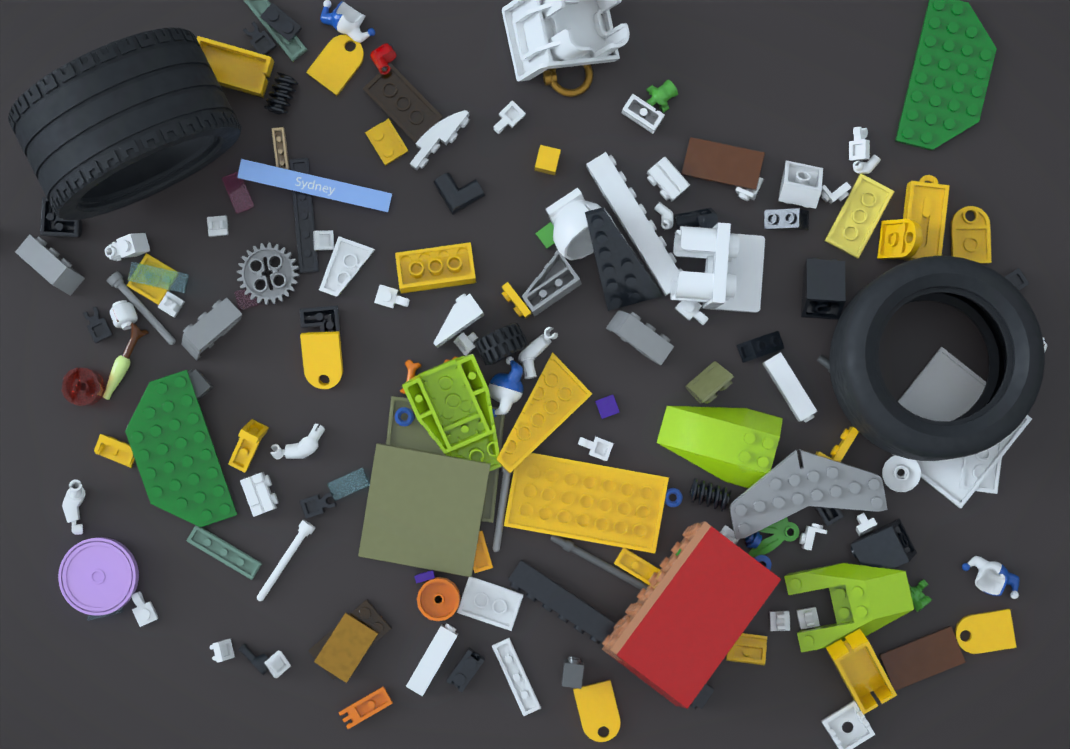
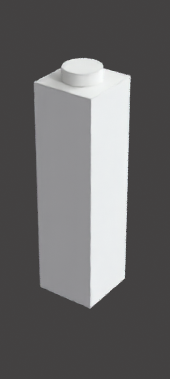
[762,352,817,423]
[406,624,458,696]

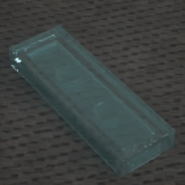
[127,262,189,293]

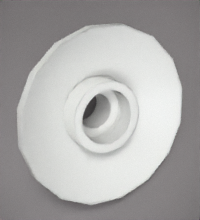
[882,455,921,492]

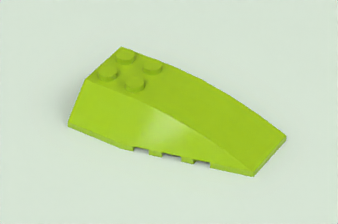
[402,354,502,471]
[657,406,783,488]

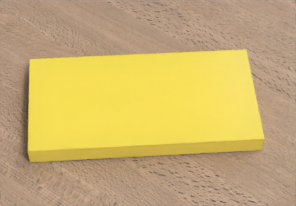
[824,174,895,259]

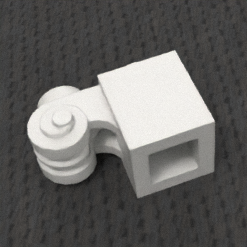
[105,233,150,261]

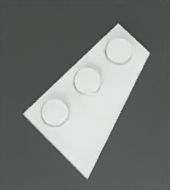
[319,236,375,297]

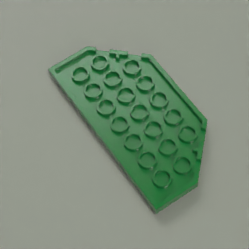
[895,0,997,151]
[125,369,237,527]

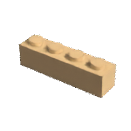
[272,127,290,170]

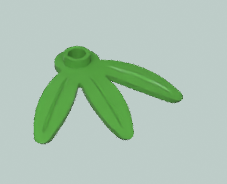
[748,517,799,557]

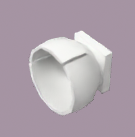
[546,188,612,260]

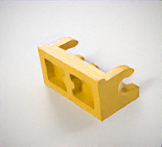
[94,434,135,468]

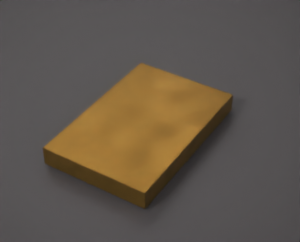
[314,612,378,683]

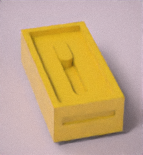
[900,175,950,261]

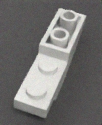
[410,110,470,170]

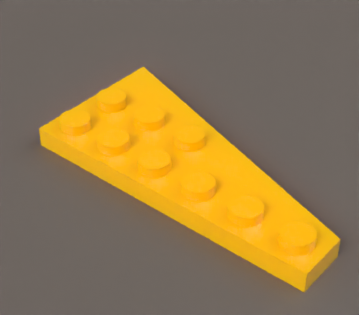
[496,353,592,474]

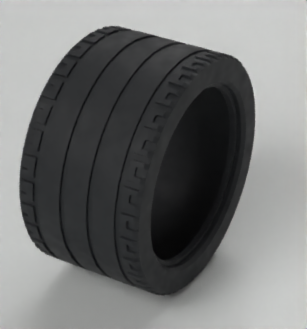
[8,27,242,220]

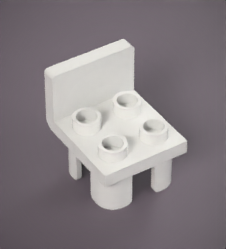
[502,0,630,82]
[670,223,765,313]

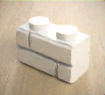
[621,94,665,134]
[647,157,690,202]
[240,472,279,517]

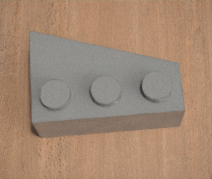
[522,250,582,317]
[181,297,242,361]
[606,310,674,365]

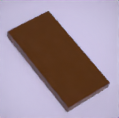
[681,137,765,191]
[879,626,966,691]

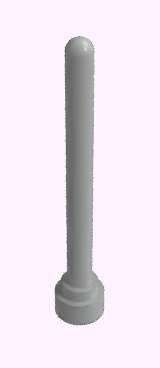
[107,271,176,345]
[492,467,513,552]

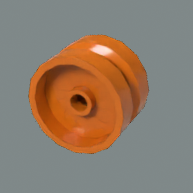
[417,577,461,621]

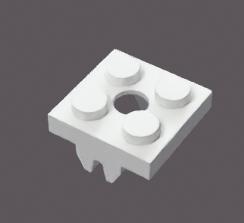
[821,700,875,749]

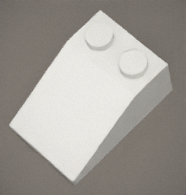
[434,293,484,348]

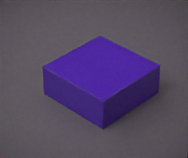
[595,395,620,419]
[414,570,436,583]

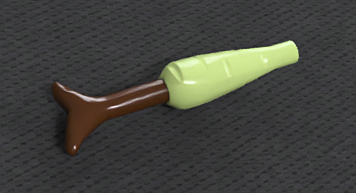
[102,323,149,400]

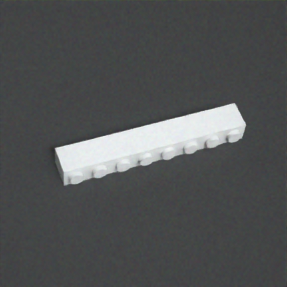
[586,152,683,296]

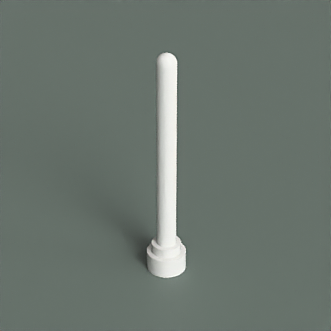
[257,520,315,601]

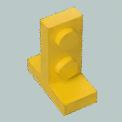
[228,419,269,473]
[816,427,859,462]

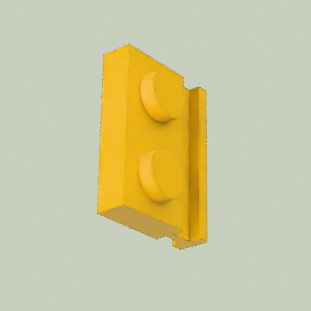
[365,118,409,166]
[501,282,531,319]
[726,633,768,665]

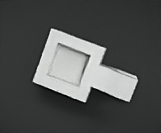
[493,100,526,134]
[849,127,870,161]
[374,285,410,309]
[675,301,709,325]
[578,437,614,461]
[131,591,159,627]

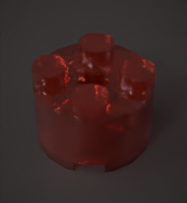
[61,368,105,406]

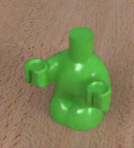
[646,80,678,113]
[909,579,932,612]

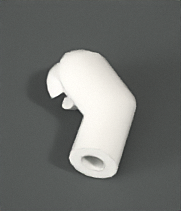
[853,155,881,174]
[654,202,674,230]

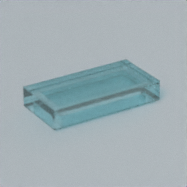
[327,468,370,501]

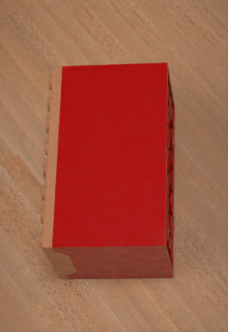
[602,521,781,709]

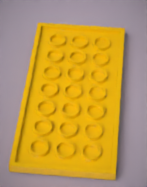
[504,453,669,553]

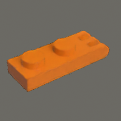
[338,686,393,729]

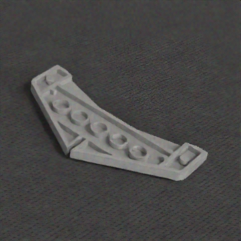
[730,449,888,539]

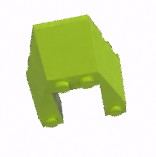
[784,563,914,652]

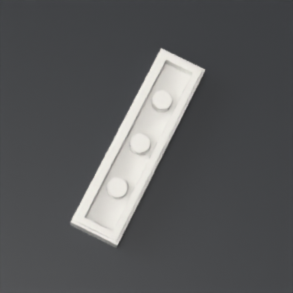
[492,638,541,716]

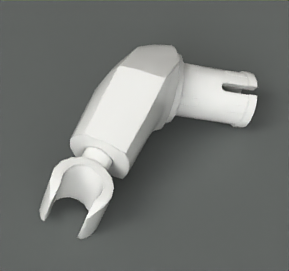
[518,327,558,379]
[270,424,325,459]
[62,480,85,535]

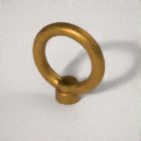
[543,64,593,97]

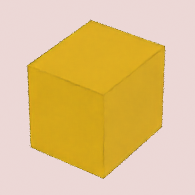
[535,145,561,175]

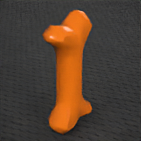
[400,360,421,394]

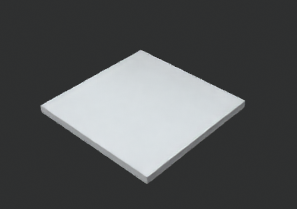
[892,347,1032,508]

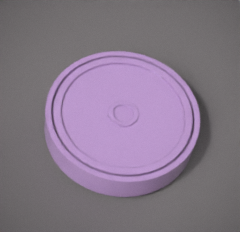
[58,537,139,616]

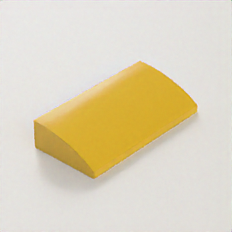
[395,242,477,294]

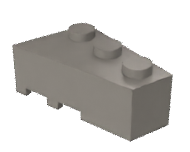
[15,234,85,296]

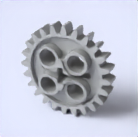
[237,242,300,305]

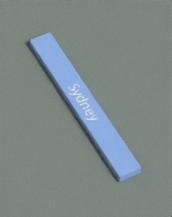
[237,159,392,212]

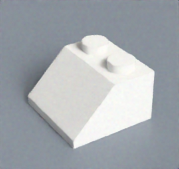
[779,161,823,209]

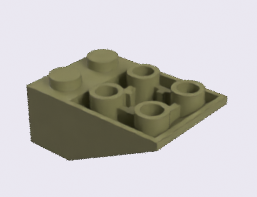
[685,361,734,404]

